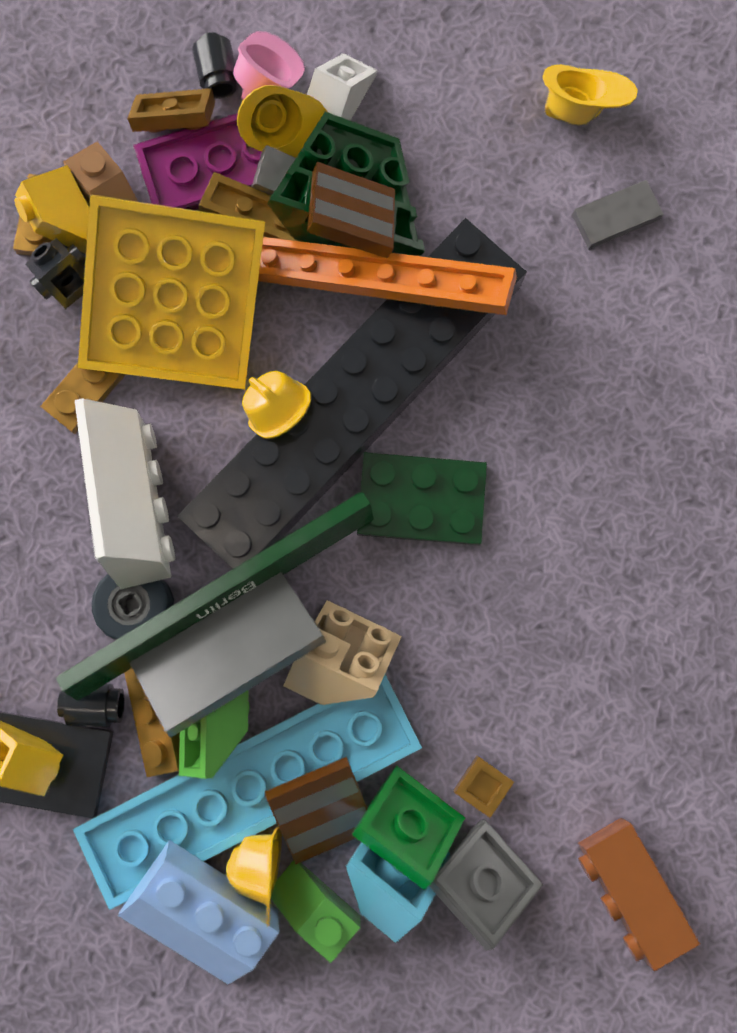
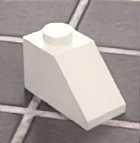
[307,53,378,120]

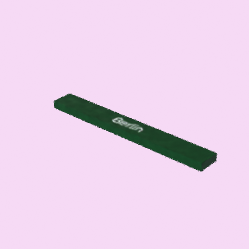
[56,492,374,701]

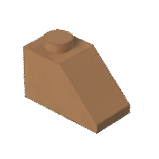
[63,141,138,206]

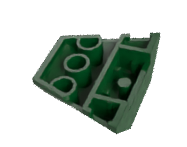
[267,112,425,256]

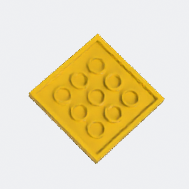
[78,195,265,390]

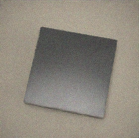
[429,819,543,951]

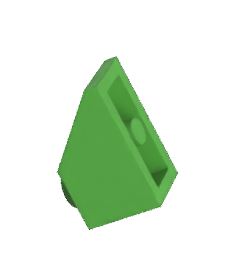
[179,690,250,779]
[271,860,360,963]

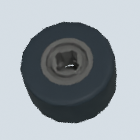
[91,574,174,640]

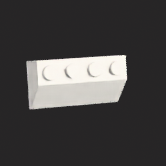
[75,398,175,589]

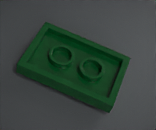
[357,452,487,546]

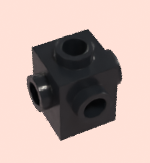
[26,238,86,310]

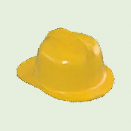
[543,64,638,125]
[237,85,328,158]
[242,370,311,439]
[226,827,282,927]

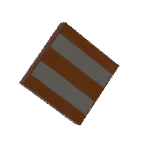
[307,162,395,258]
[264,757,367,864]

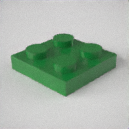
[352,765,465,890]

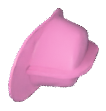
[233,31,305,100]

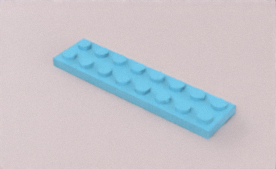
[73,675,422,910]

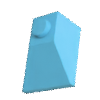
[346,842,450,943]

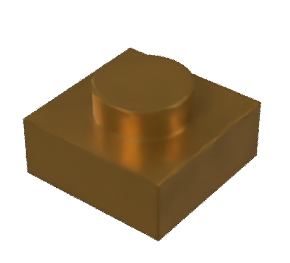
[453,755,514,818]

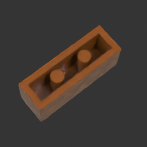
[578,818,700,972]

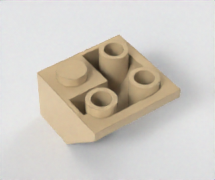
[284,600,402,705]

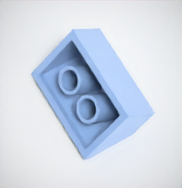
[118,840,279,984]

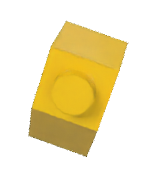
[14,165,89,254]
[0,721,63,796]

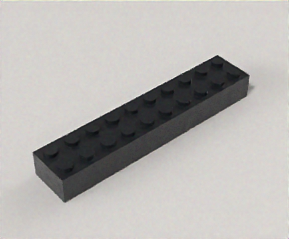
[177,218,527,569]

